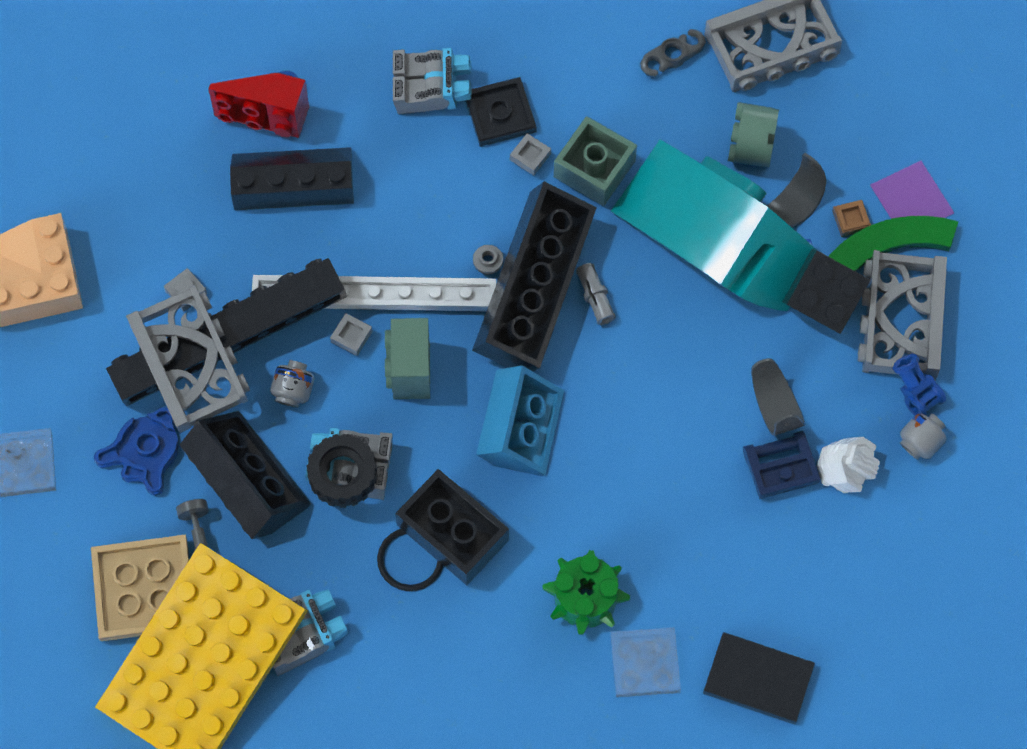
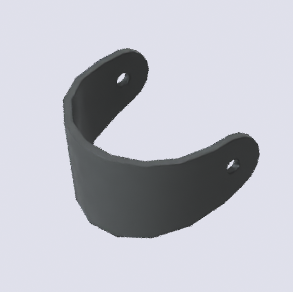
[761,153,827,228]
[751,358,806,436]

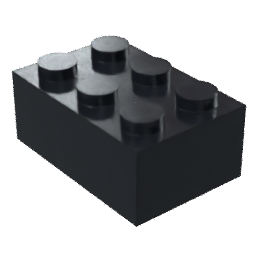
[395,469,509,585]

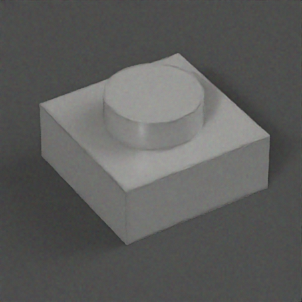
[510,133,551,176]
[164,268,207,312]
[330,313,373,356]

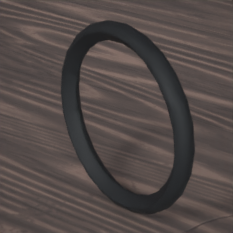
[377,529,443,591]

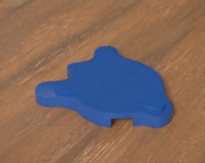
[94,407,179,495]

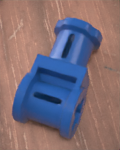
[892,354,946,416]

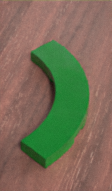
[828,216,958,272]

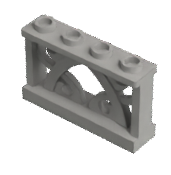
[704,0,842,92]
[857,250,947,381]
[126,285,250,433]

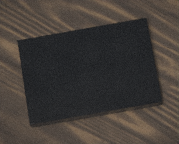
[703,632,815,725]

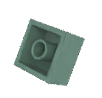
[553,116,637,206]
[385,318,430,399]

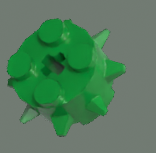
[542,550,630,635]

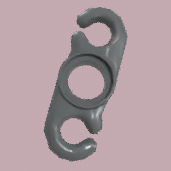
[640,29,706,77]

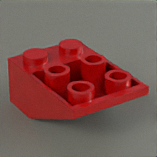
[208,73,309,138]

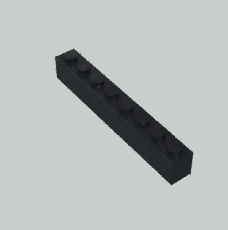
[106,258,347,407]

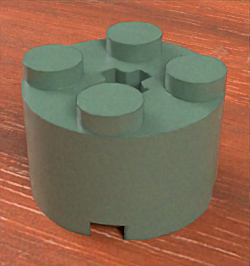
[728,102,779,167]

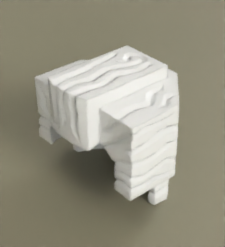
[817,437,880,493]

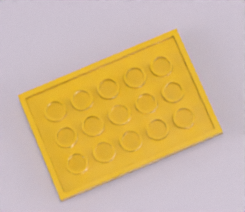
[95,543,308,749]

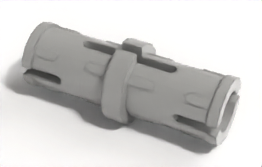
[576,263,616,325]

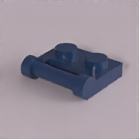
[743,431,820,499]

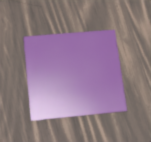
[870,161,954,219]

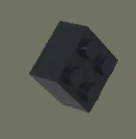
[782,249,871,334]

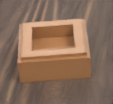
[832,200,871,237]

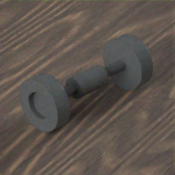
[176,499,209,550]

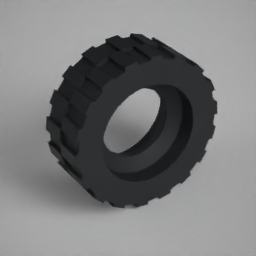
[307,434,378,508]

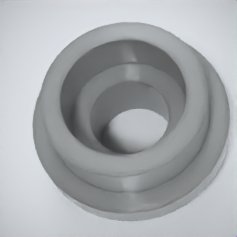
[473,245,503,275]

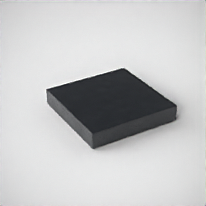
[465,77,537,147]

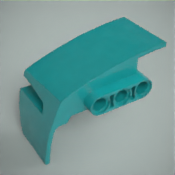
[611,140,816,311]

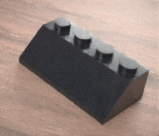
[230,147,354,210]
[180,411,311,539]

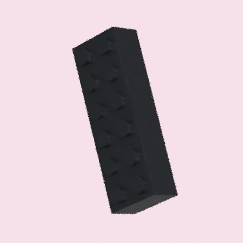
[472,181,597,372]

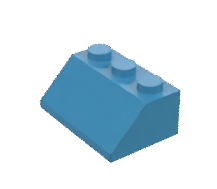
[476,365,564,476]

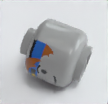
[270,360,314,408]
[900,414,947,460]

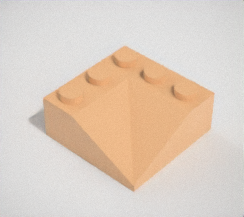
[0,213,83,327]

